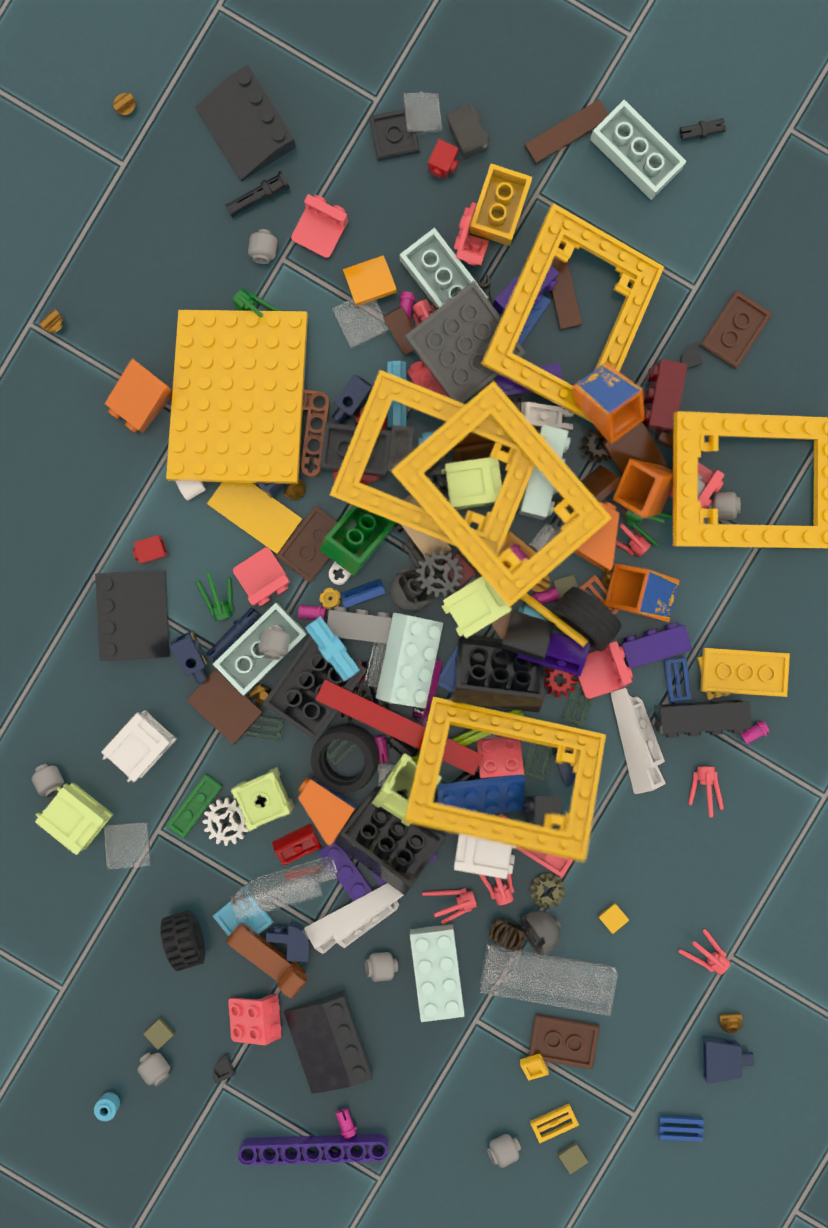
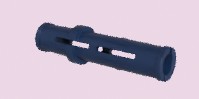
[206,607,261,662]

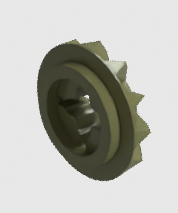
[530,873,565,909]

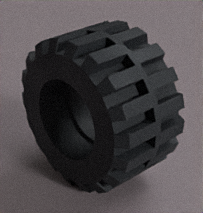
[160,910,206,972]

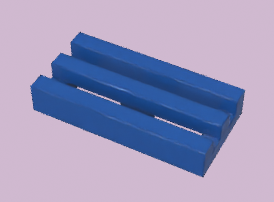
[340,579,385,608]
[664,657,691,703]
[658,1115,704,1142]

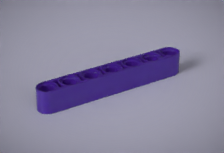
[237,1134,389,1166]

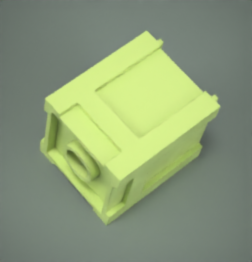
[441,457,502,510]
[442,576,512,638]
[372,753,442,826]
[231,767,295,831]
[35,782,114,855]

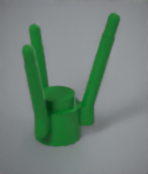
[232,289,281,318]
[624,509,673,547]
[196,572,234,621]

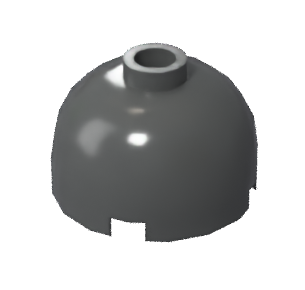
[390,567,434,612]
[520,911,561,956]

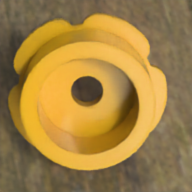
[320,588,341,609]

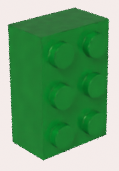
[320,505,396,576]

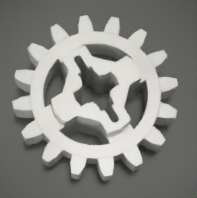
[203,797,248,846]

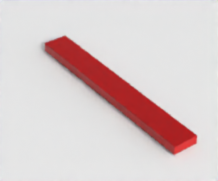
[315,680,483,775]

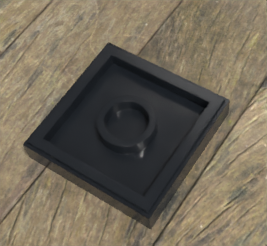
[369,108,420,161]
[501,610,555,661]

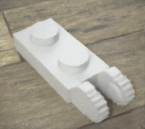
[521,402,574,430]

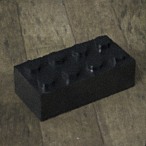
[654,699,752,738]

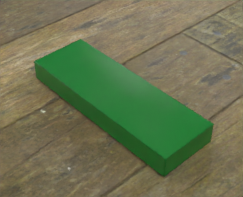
[166,773,223,839]

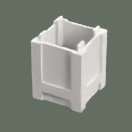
[101,710,177,782]
[454,834,516,879]

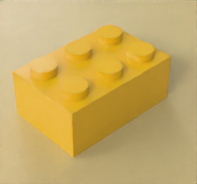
[469,164,532,246]

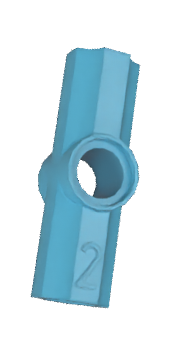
[387,361,406,429]
[305,616,359,681]

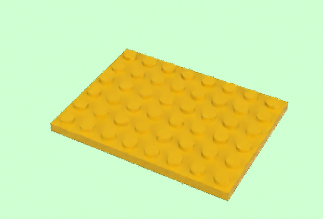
[166,310,308,484]

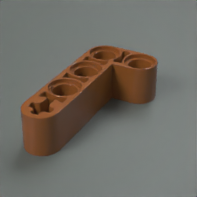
[301,390,330,478]
[226,922,307,999]

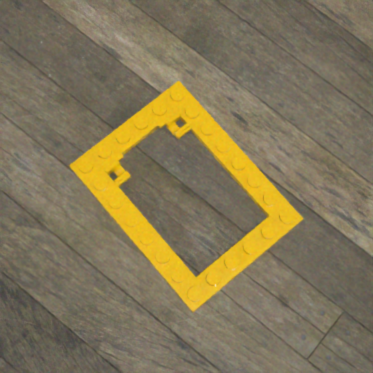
[481,204,664,423]
[330,370,546,557]
[391,381,611,607]
[673,411,828,549]
[405,697,606,862]

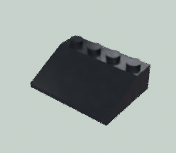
[196,65,296,181]
[95,571,170,661]
[452,635,545,713]
[263,636,367,741]
[334,787,446,896]
[283,990,373,1094]

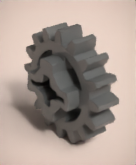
[416,549,464,597]

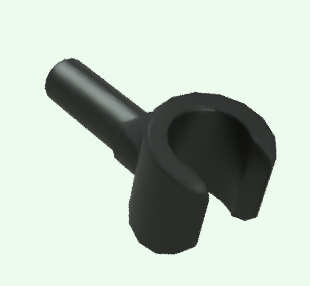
[477,275,493,305]

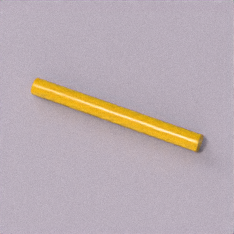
[520,593,589,647]

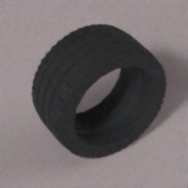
[552,586,622,651]
[311,724,379,794]

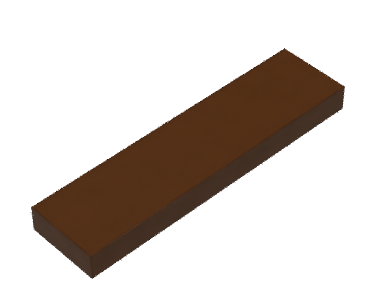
[525,99,609,165]
[551,244,582,330]

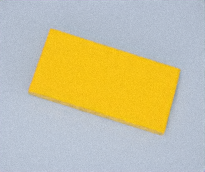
[207,482,303,554]
[700,648,790,697]

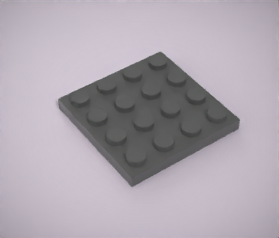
[404,281,526,403]

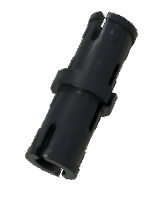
[679,118,726,141]

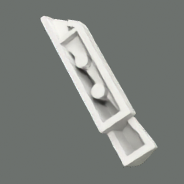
[611,688,666,794]
[304,883,404,954]

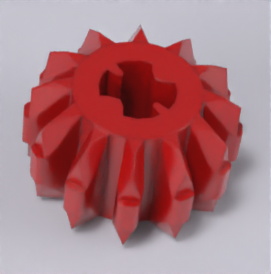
[544,668,578,698]

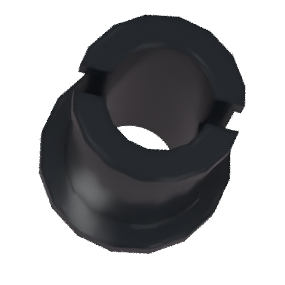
[387,736,415,757]

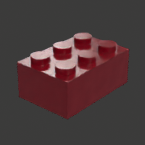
[642,359,688,434]

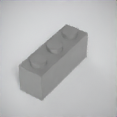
[327,606,392,644]

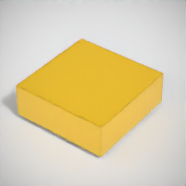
[598,902,629,934]
[520,1054,549,1081]

